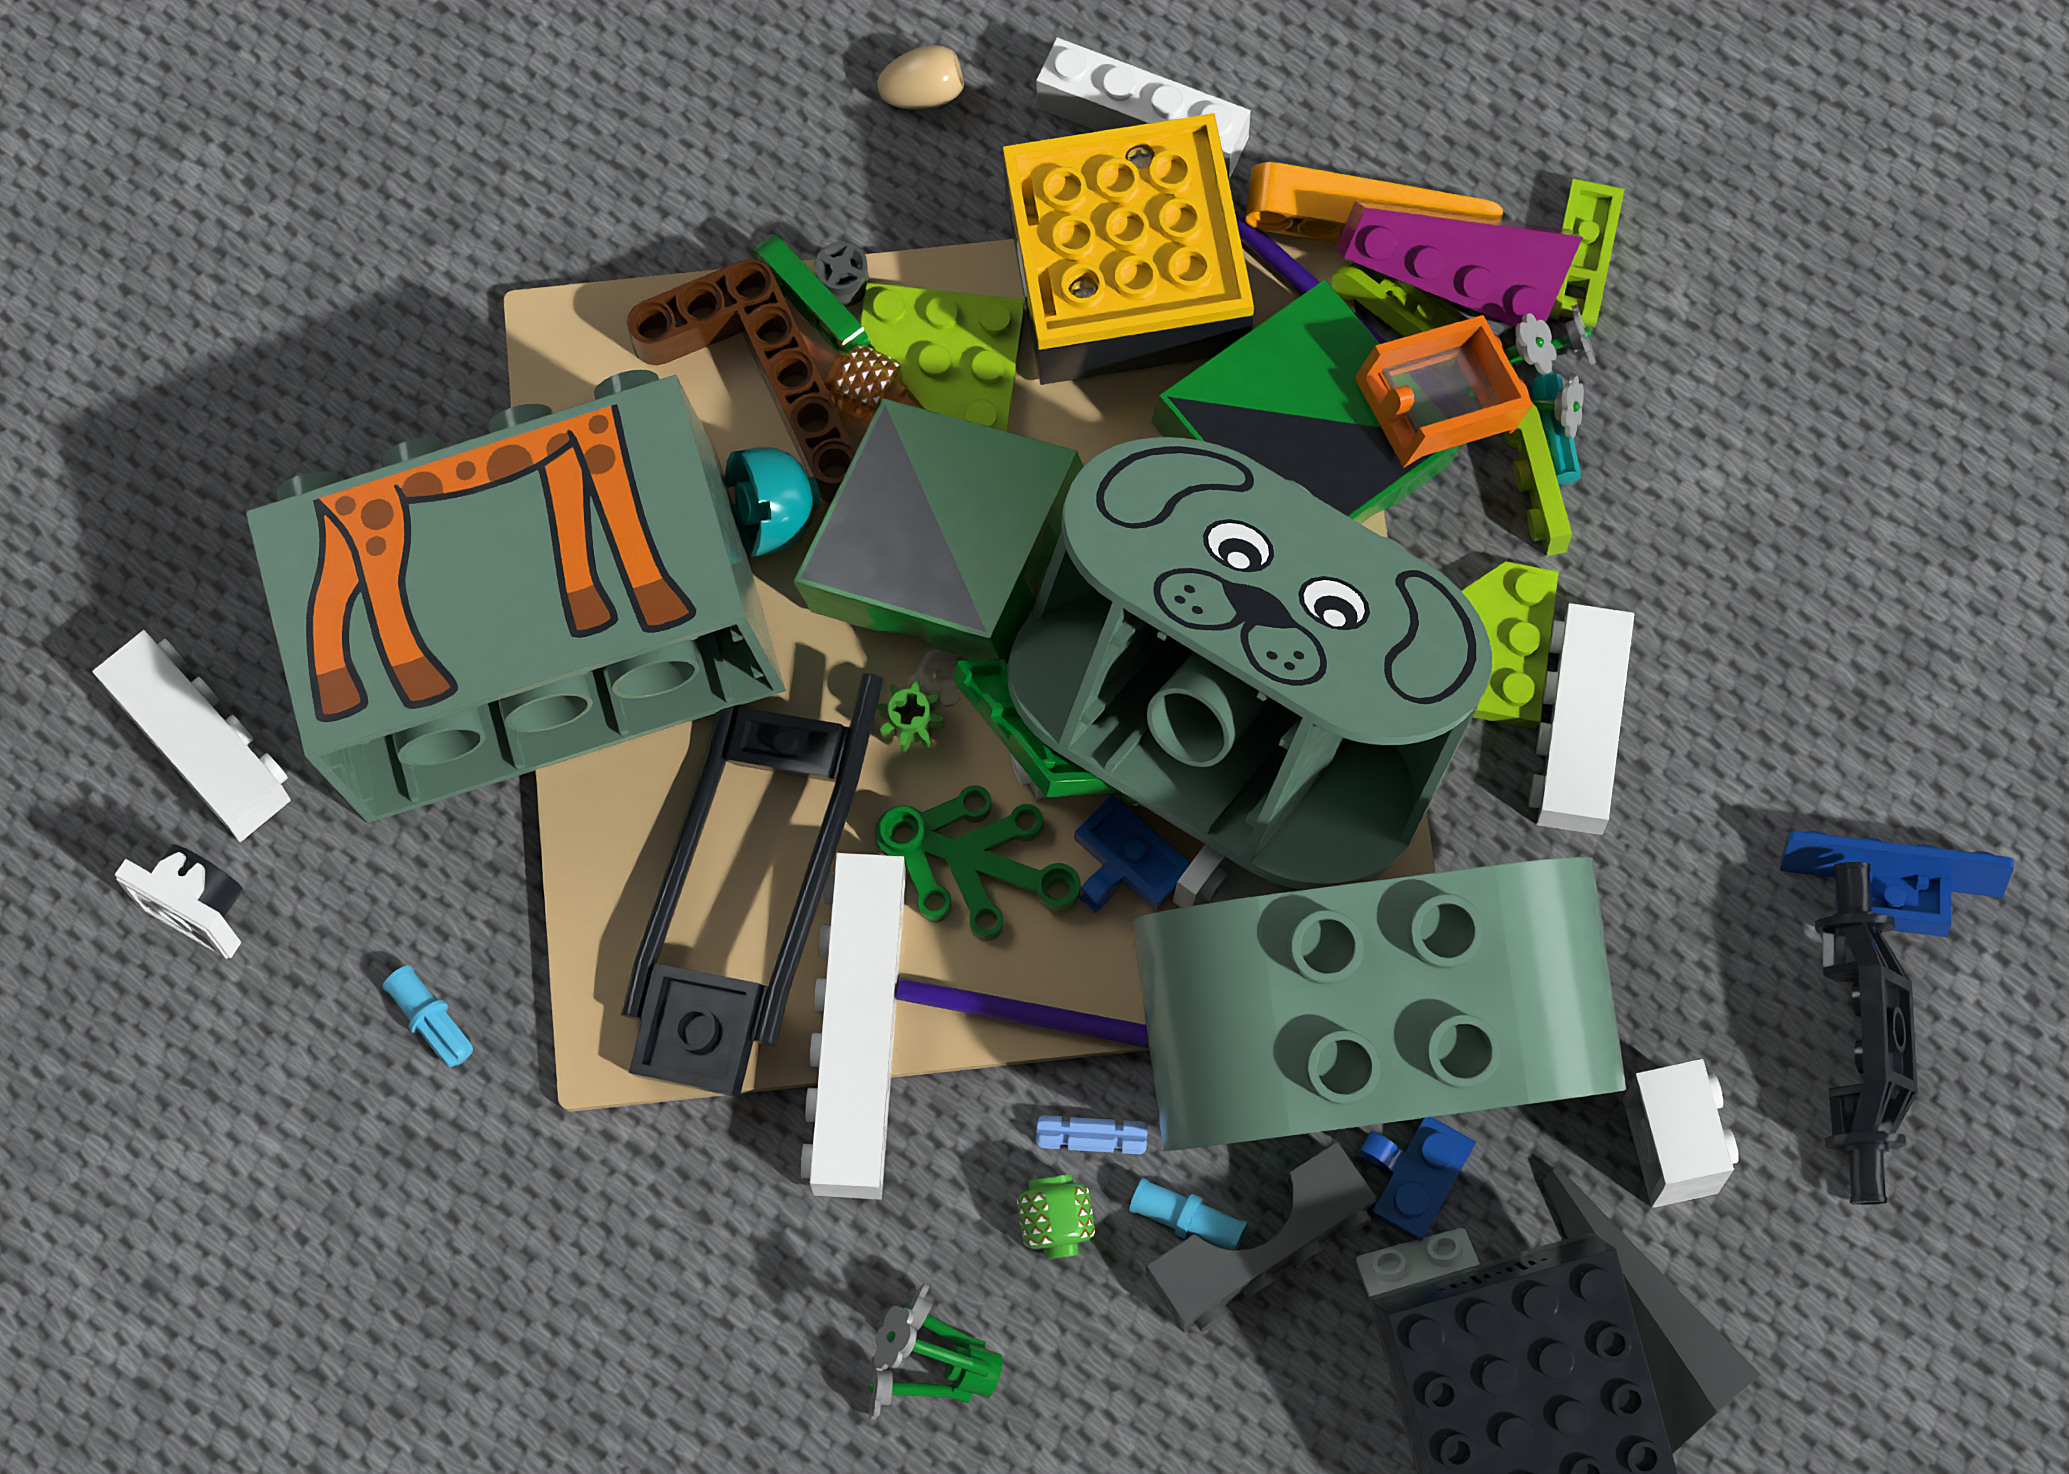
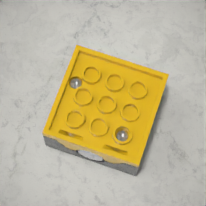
[1003,113,1254,385]

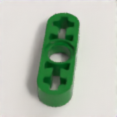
[751,234,870,361]

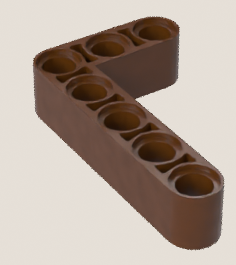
[627,259,856,503]

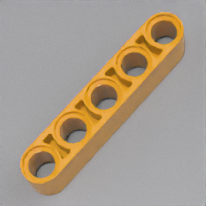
[1246,162,1503,244]

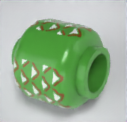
[1017,1174,1095,1260]

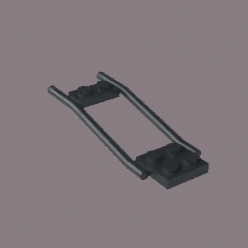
[620,673,884,1098]

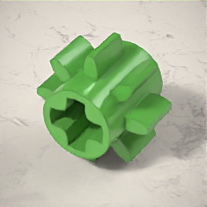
[876,680,945,752]

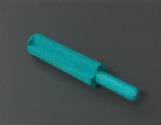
[1531,369,1581,485]

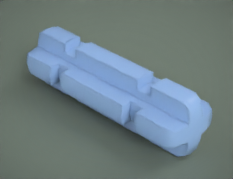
[1036,1115,1148,1154]

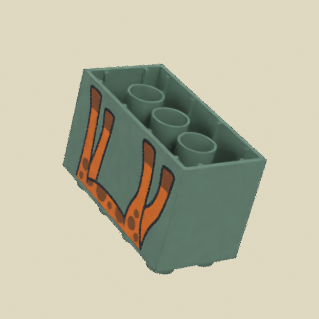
[246,370,786,823]

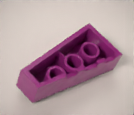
[1335,200,1583,327]

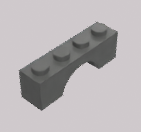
[1146,1141,1376,1333]

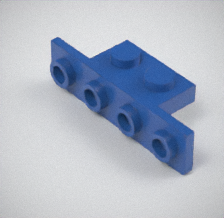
[1780,831,2014,937]

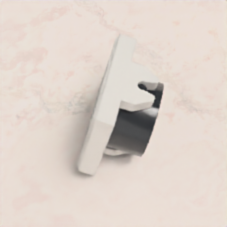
[115,844,243,959]

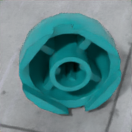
[725,447,820,557]

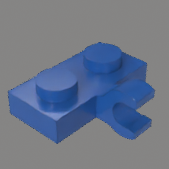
[1074,794,1191,913]
[1357,1117,1476,1242]

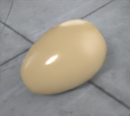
[877,45,964,110]

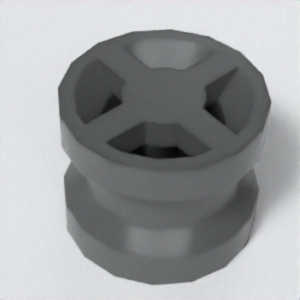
[814,241,870,307]

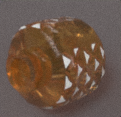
[824,344,908,424]

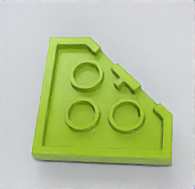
[861,282,1025,432]
[1461,561,1559,729]

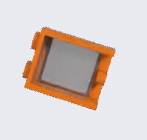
[1354,315,1533,468]

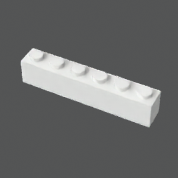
[801,853,906,1200]

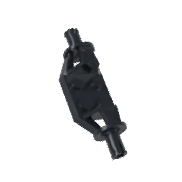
[1815,862,1918,1205]

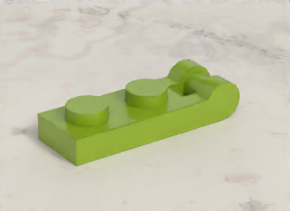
[1548,178,1625,328]
[1330,260,1468,370]
[1502,404,1572,556]

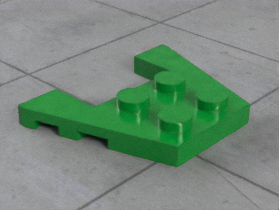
[953,659,1122,797]

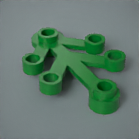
[875,785,1081,941]

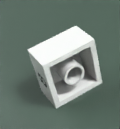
[1622,1059,1738,1208]

